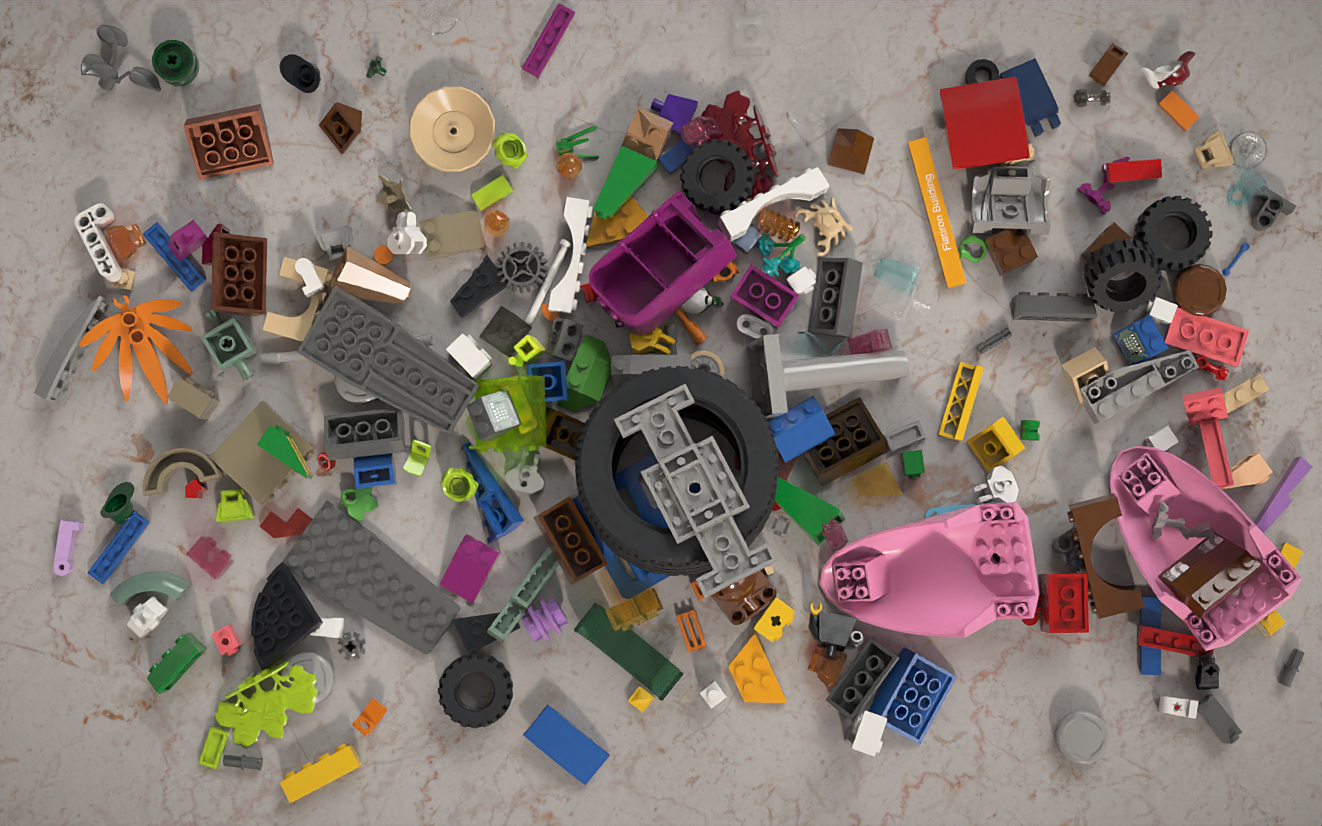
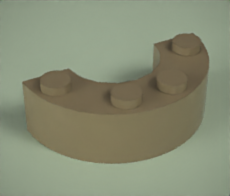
[143,448,224,497]

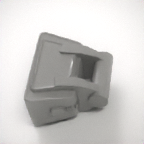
[315,226,353,263]

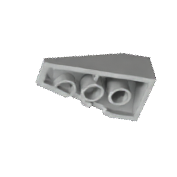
[611,355,691,387]

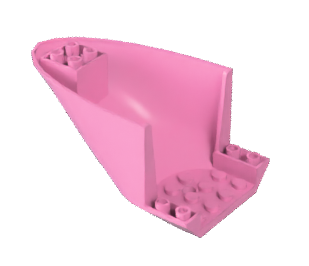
[1110,446,1302,651]
[819,502,1039,638]

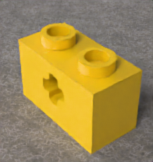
[753,597,795,642]

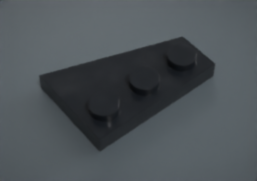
[450,255,507,318]

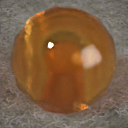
[556,153,582,179]
[483,210,510,237]

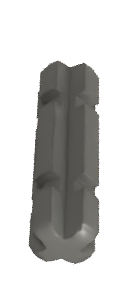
[976,328,1012,354]

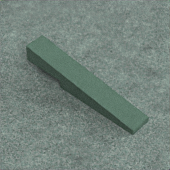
[487,546,559,644]

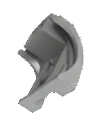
[971,166,1051,235]

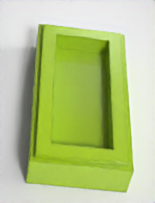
[471,175,514,212]
[198,726,230,770]

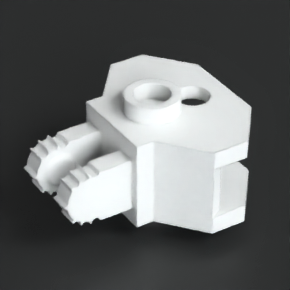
[387,212,427,254]
[972,466,1019,504]
[127,596,169,638]

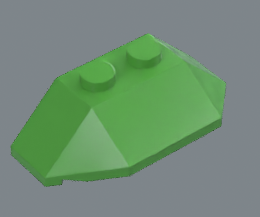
[557,334,612,412]

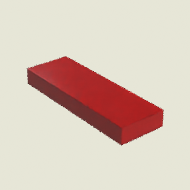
[1106,159,1162,182]

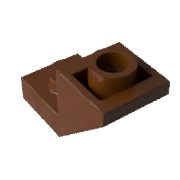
[1089,43,1128,86]

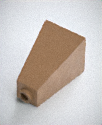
[330,246,412,305]

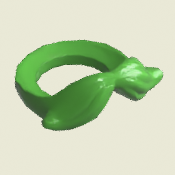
[958,232,986,263]

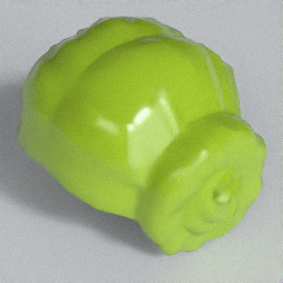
[492,132,528,169]
[440,467,479,502]

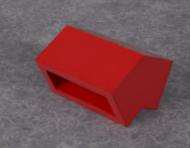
[185,479,207,499]

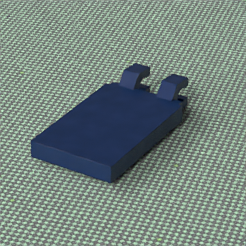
[1000,58,1061,137]

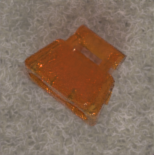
[105,224,146,263]
[807,649,847,688]

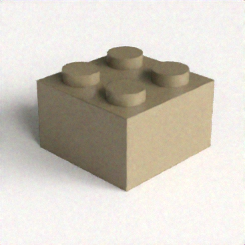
[167,377,220,420]

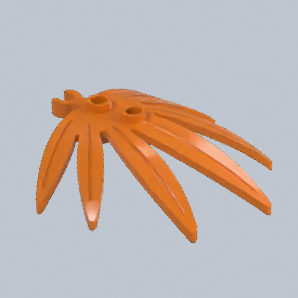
[78,294,193,404]

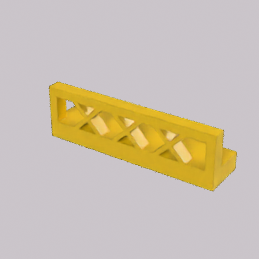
[938,362,984,442]

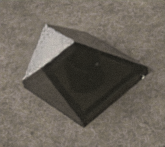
[479,306,532,358]

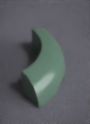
[110,571,192,606]

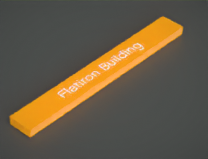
[908,137,966,289]

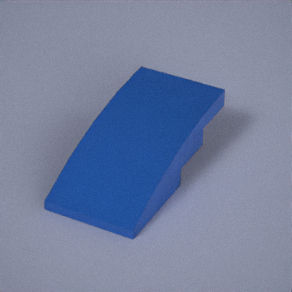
[523,704,610,785]

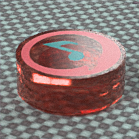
[317,451,336,471]

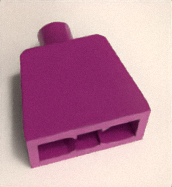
[168,220,207,261]

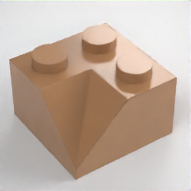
[621,107,673,161]

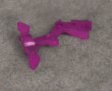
[1077,157,1130,215]

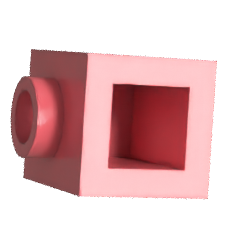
[211,625,243,656]

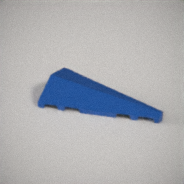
[461,442,524,543]

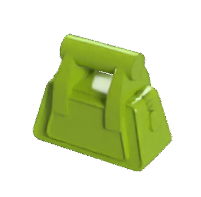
[216,488,255,523]

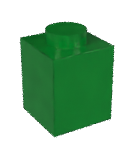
[901,450,925,479]

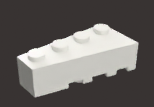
[845,711,888,757]

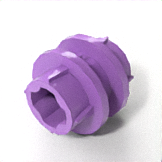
[522,598,568,642]

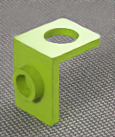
[403,439,432,477]

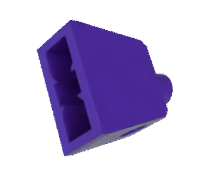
[650,94,698,138]

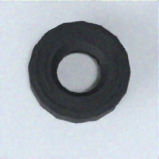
[965,59,1000,84]

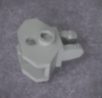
[505,449,545,494]

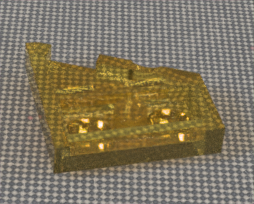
[851,461,903,496]

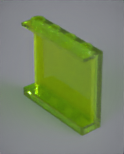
[469,375,546,453]

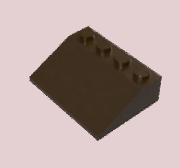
[803,397,890,487]

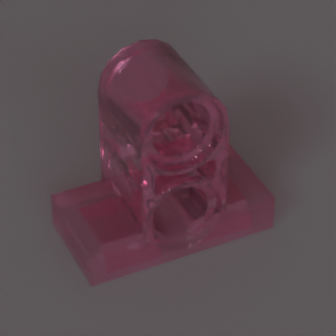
[847,329,892,355]

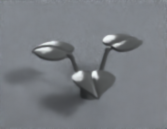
[81,25,161,92]

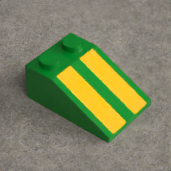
[256,425,314,479]

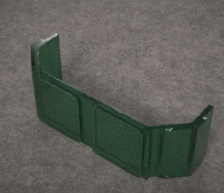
[573,602,684,701]

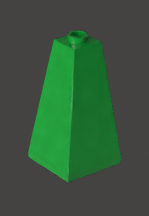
[593,146,658,220]
[775,477,845,546]

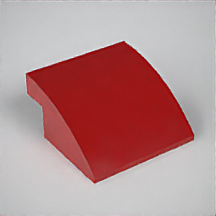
[940,77,1030,170]

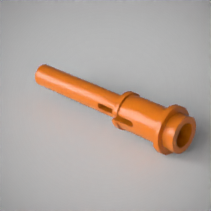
[674,307,707,345]

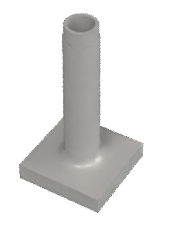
[746,334,908,419]

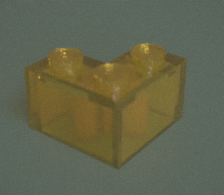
[605,588,664,632]

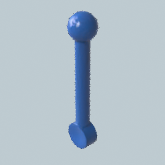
[1222,243,1250,276]

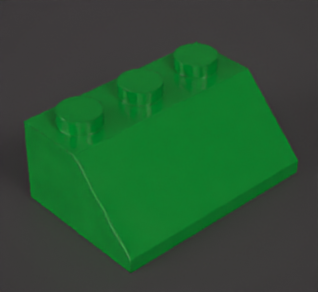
[147,633,207,694]

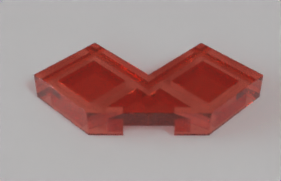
[259,508,313,538]

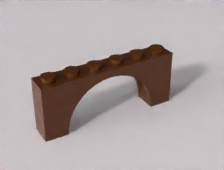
[1067,493,1144,619]

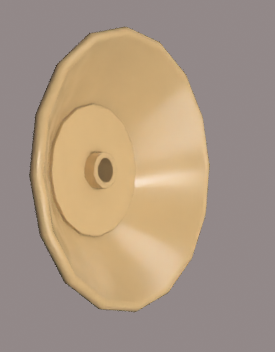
[409,86,496,172]

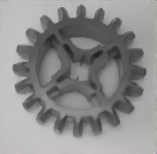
[496,242,548,294]

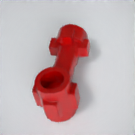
[1195,355,1229,381]

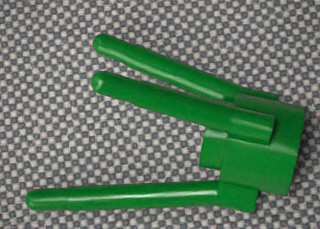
[556,125,599,159]

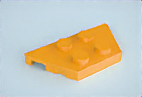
[586,198,648,247]
[728,634,787,703]

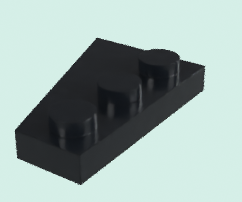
[452,612,521,654]

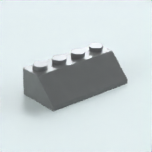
[808,258,863,338]
[1013,292,1097,322]
[826,638,899,721]

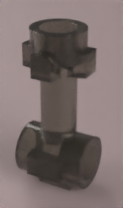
[1073,89,1111,107]

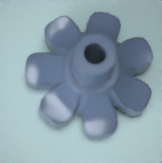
[1066,546,1083,571]

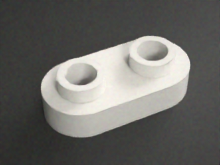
[737,314,773,339]

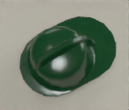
[100,482,134,525]

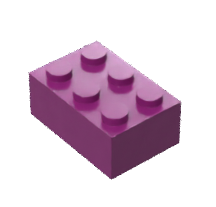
[730,264,799,330]

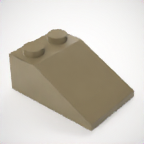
[419,210,486,261]

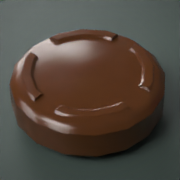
[1172,264,1227,316]

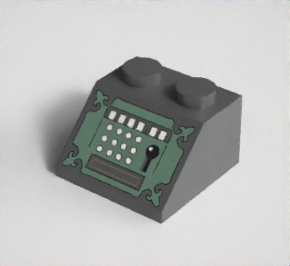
[467,390,522,441]

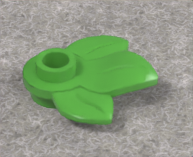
[341,487,378,521]

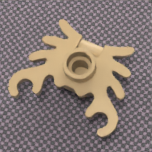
[793,197,853,257]

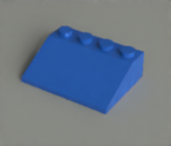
[868,647,957,744]

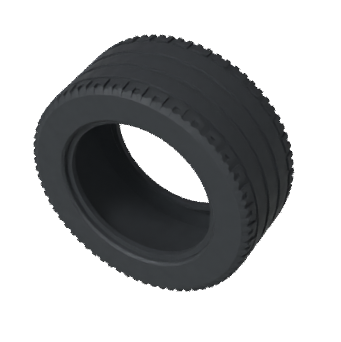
[575,366,778,576]

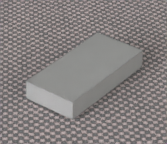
[883,420,926,453]

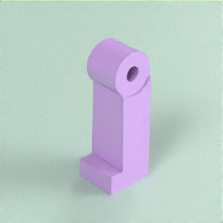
[53,520,84,576]

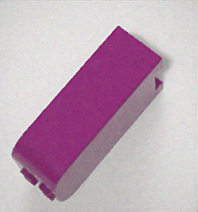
[589,190,737,335]

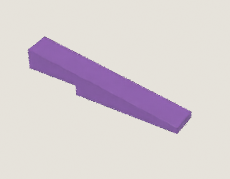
[1254,457,1313,533]

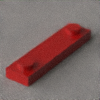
[1136,625,1214,657]

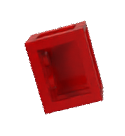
[1035,573,1089,633]

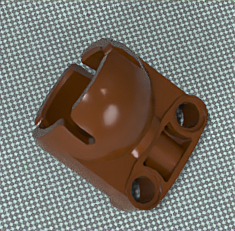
[704,570,777,625]

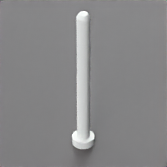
[525,239,573,325]

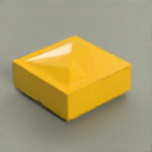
[628,685,655,713]

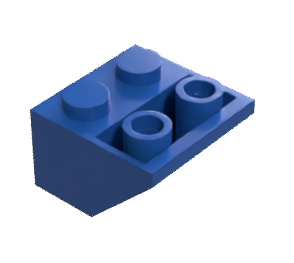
[354,453,397,489]

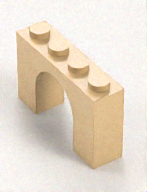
[262,257,333,342]

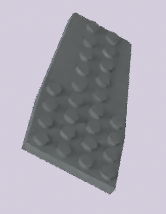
[297,286,479,434]
[282,500,460,654]

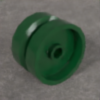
[152,40,199,87]

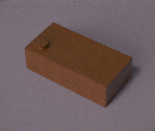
[533,497,608,585]

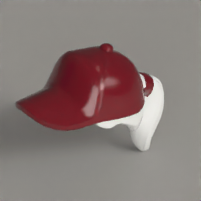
[1140,51,1196,89]

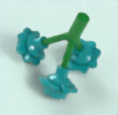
[757,234,806,276]

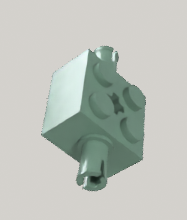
[201,310,258,381]

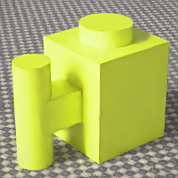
[509,334,545,367]

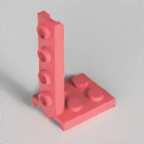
[1182,387,1234,488]

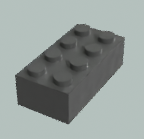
[324,408,406,460]

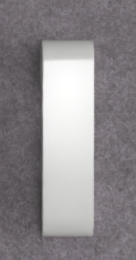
[74,203,122,282]

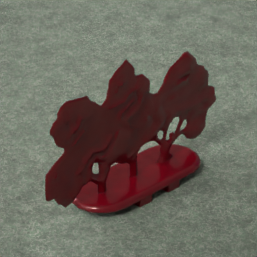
[701,90,779,200]

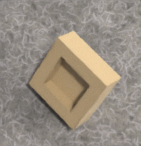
[112,268,137,291]

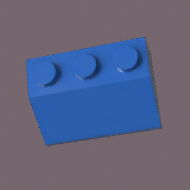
[768,395,835,463]

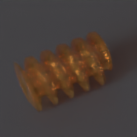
[758,207,800,242]

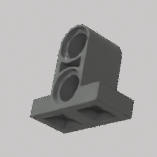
[1251,186,1296,231]

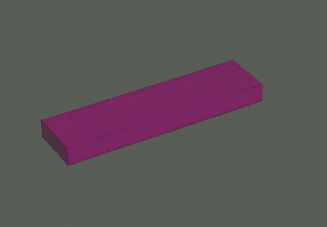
[522,3,575,79]

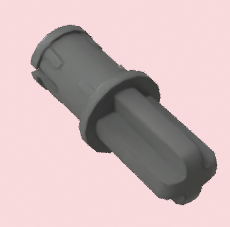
[1278,648,1304,687]
[223,754,263,771]

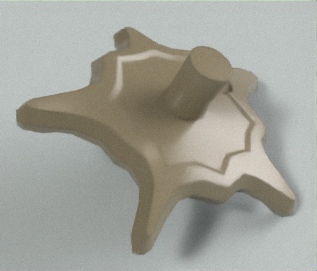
[376,174,413,225]

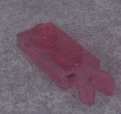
[821,518,849,552]

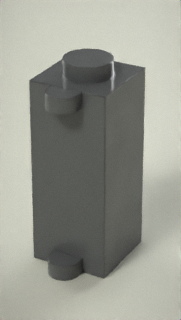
[1197,694,1242,744]

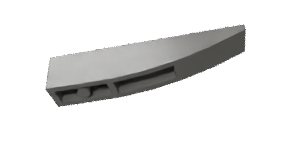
[34,296,108,403]
[1080,350,1199,424]

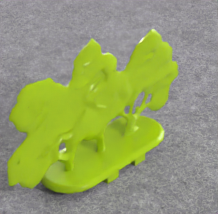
[214,661,318,748]

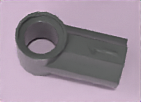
[1052,527,1078,553]

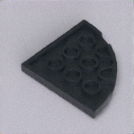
[251,562,323,671]

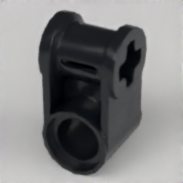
[1195,652,1220,690]

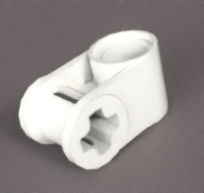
[310,617,344,638]

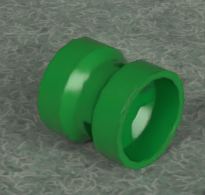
[1020,420,1040,441]

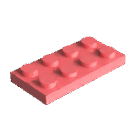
[1164,307,1249,367]

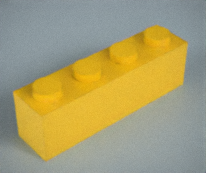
[280,744,362,803]

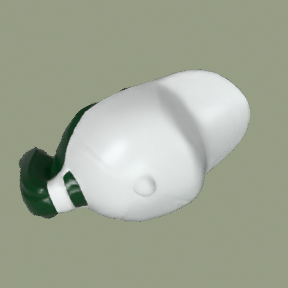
[680,287,724,314]

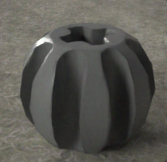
[338,632,366,660]

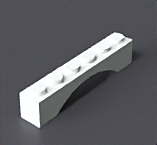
[717,167,829,242]
[548,197,593,315]

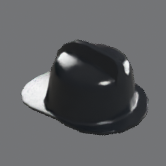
[279,54,321,93]

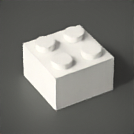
[446,333,493,380]

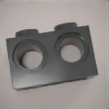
[544,317,584,362]

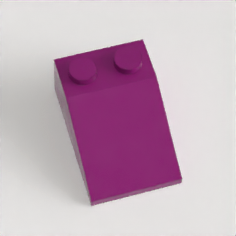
[439,534,501,603]

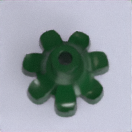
[366,55,387,78]

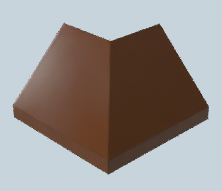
[319,102,362,154]
[828,128,874,175]

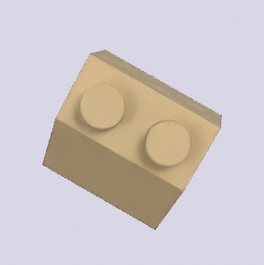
[1061,347,1110,404]

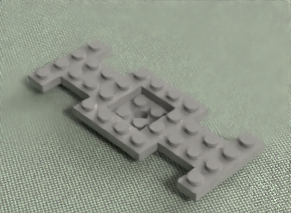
[614,384,778,598]

